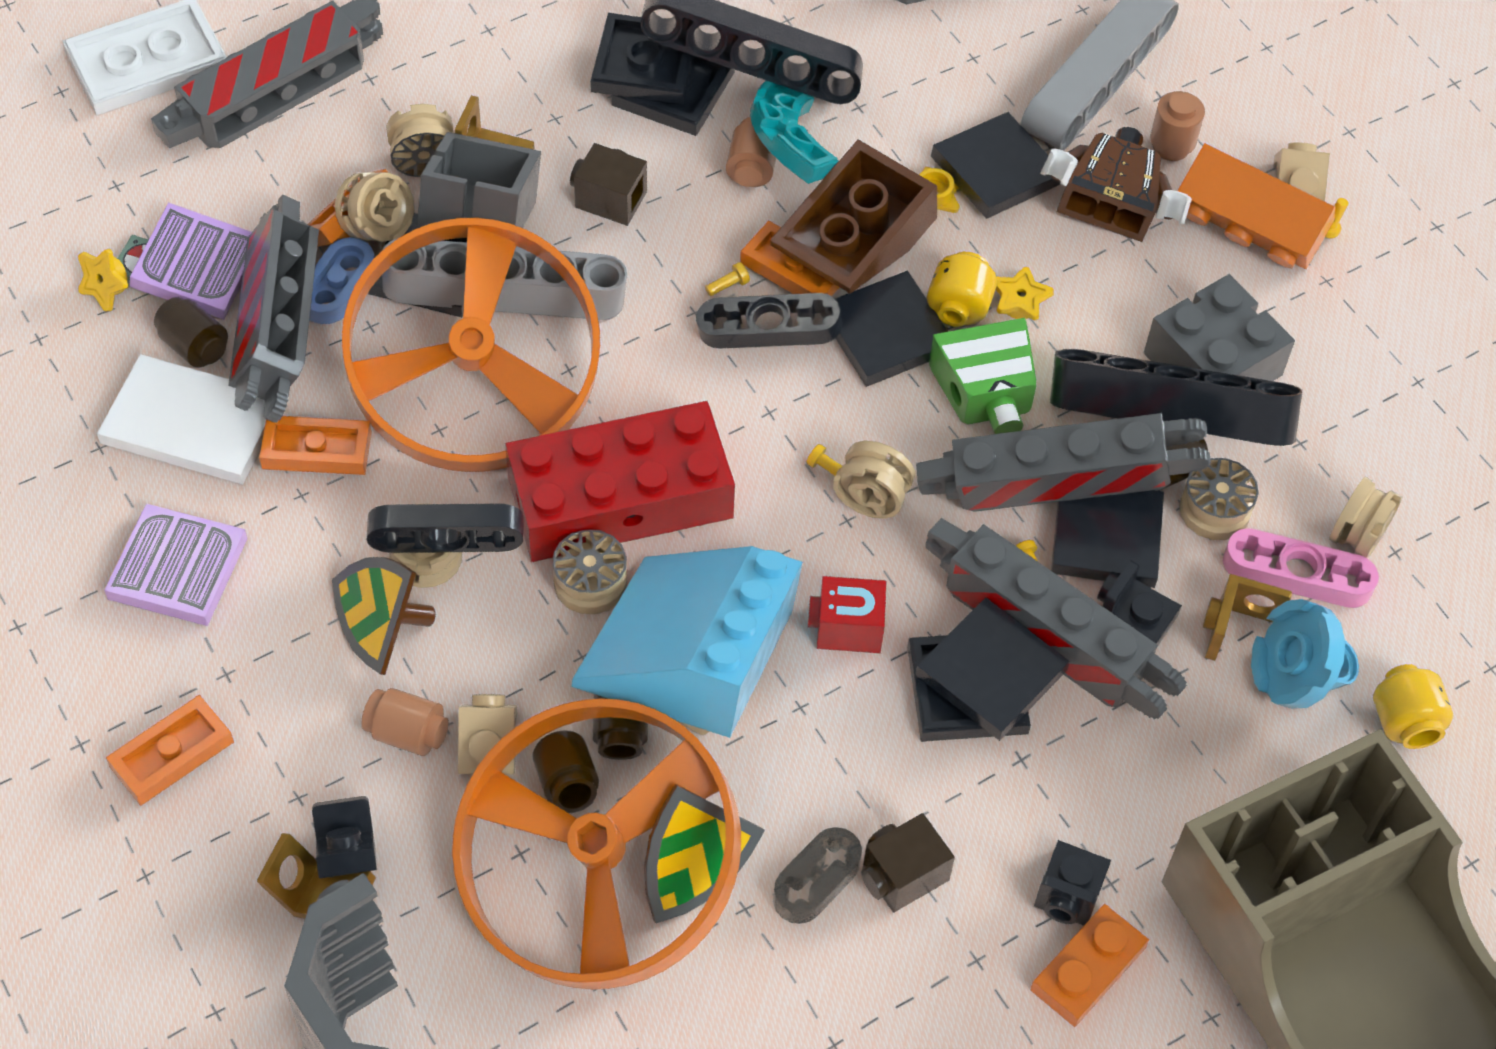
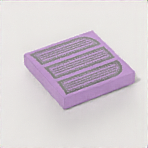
[130,203,252,320]
[104,504,247,626]

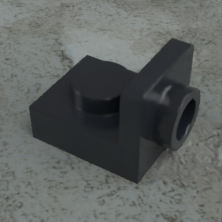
[1097,560,1182,647]
[312,796,377,879]
[1034,840,1111,926]

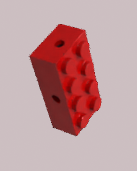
[505,400,735,562]

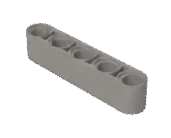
[1021,0,1179,150]
[382,238,627,320]

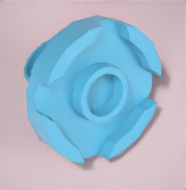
[1251,599,1359,709]

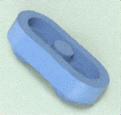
[309,238,374,324]

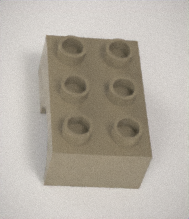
[1161,729,1496,1049]

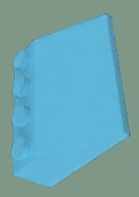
[571,546,803,738]

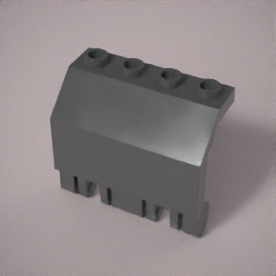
[284,873,398,1049]

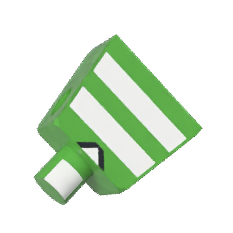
[929,318,1036,434]

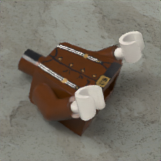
[1040,127,1192,242]

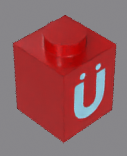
[808,576,887,654]

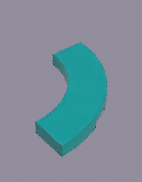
[750,81,839,184]

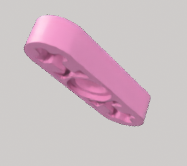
[1223,528,1379,608]

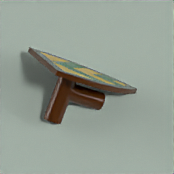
[332,557,436,675]
[644,784,765,924]

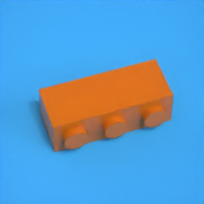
[1177,143,1335,270]

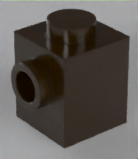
[570,143,647,226]
[861,813,955,913]

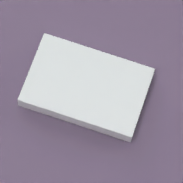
[62,0,227,115]
[97,354,266,485]

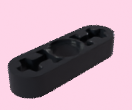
[696,293,842,349]
[366,504,524,553]

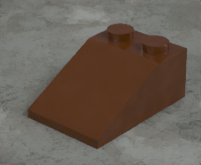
[770,139,937,294]

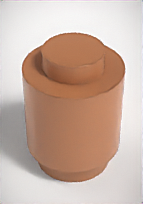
[1150,91,1205,161]
[726,117,776,187]
[361,688,449,756]

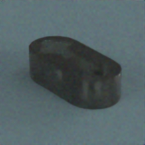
[773,827,862,924]

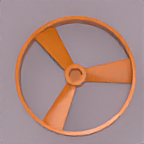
[342,218,600,472]
[452,698,741,990]

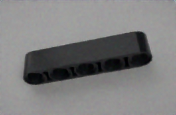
[640,0,863,105]
[1050,349,1302,446]

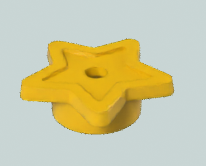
[919,166,960,213]
[78,248,128,311]
[996,267,1054,320]

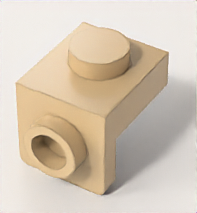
[1273,142,1330,201]
[458,694,517,775]

